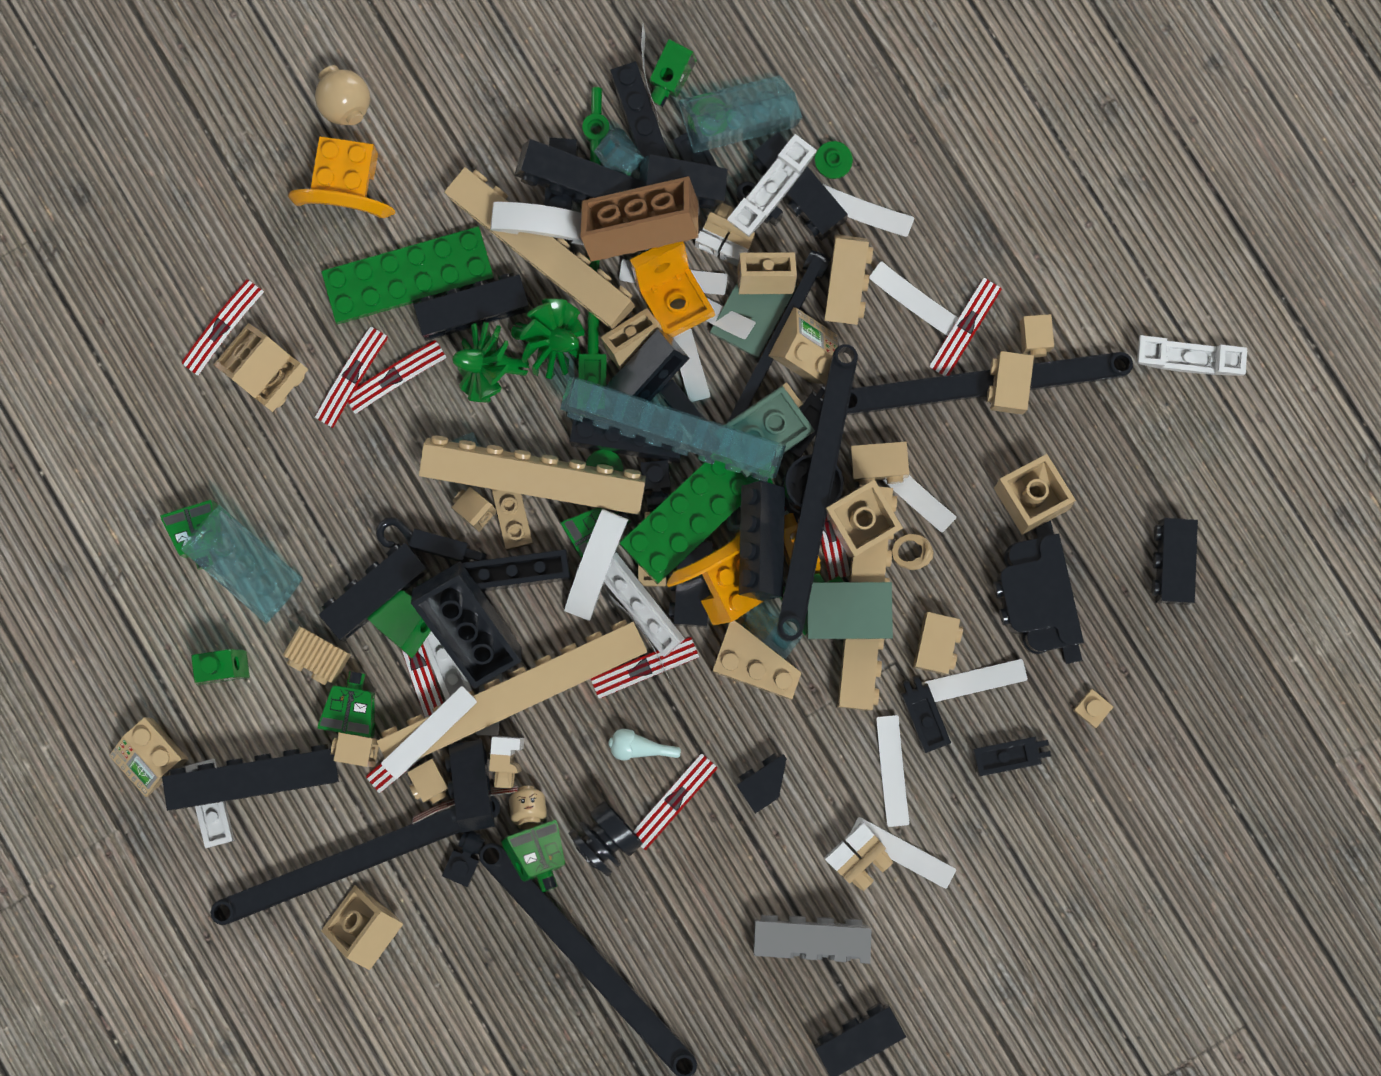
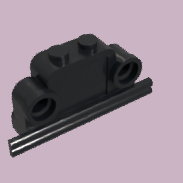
[993,520,1084,664]

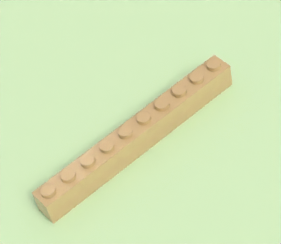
[377,619,647,759]

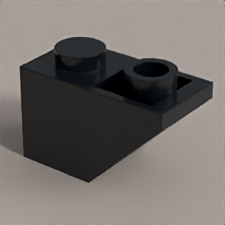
[736,753,787,814]

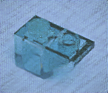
[594,127,644,176]
[741,605,803,659]

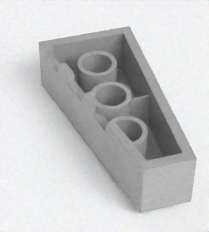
[753,915,872,964]

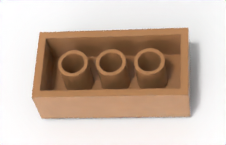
[581,176,699,262]

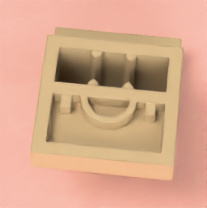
[214,323,308,412]

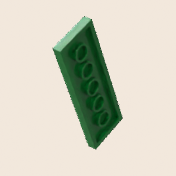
[321,226,495,325]
[619,446,778,584]

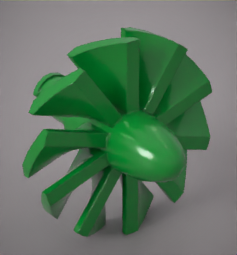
[511,298,585,379]
[452,322,529,403]

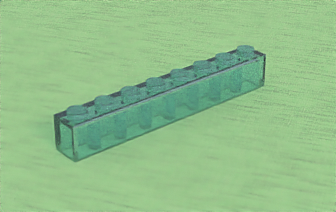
[560,377,786,482]

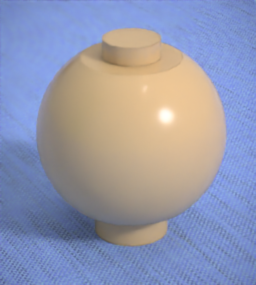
[315,65,370,125]

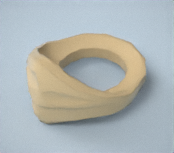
[892,534,934,570]

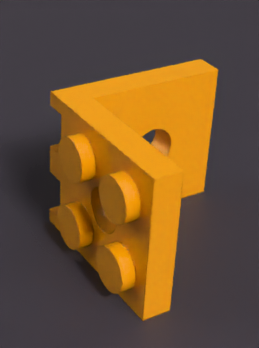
[630,241,715,338]

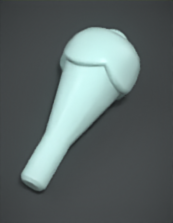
[608,729,681,761]

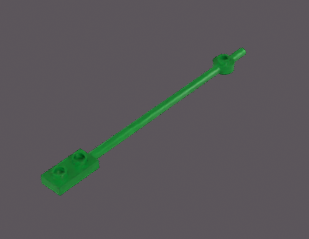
[578,87,610,410]

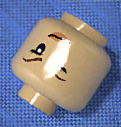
[509,785,547,830]

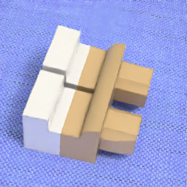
[695,203,755,267]
[489,736,524,788]
[824,821,893,891]

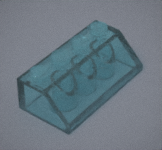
[678,75,802,153]
[180,505,303,624]

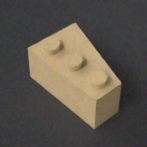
[824,234,873,325]
[712,620,801,700]

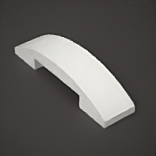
[727,134,817,237]
[490,202,584,245]
[1137,335,1247,376]
[564,509,628,621]

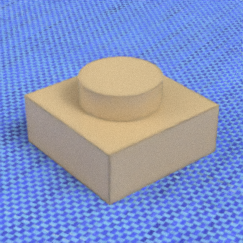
[1073,689,1113,728]

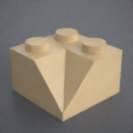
[994,454,1076,535]

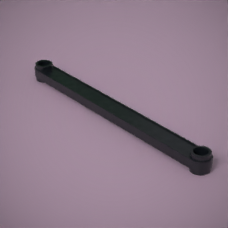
[708,250,832,459]
[777,344,858,642]
[847,352,1133,415]
[210,795,501,925]
[479,843,697,1076]

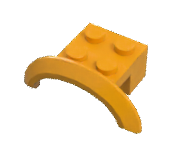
[288,136,395,218]
[667,531,763,625]

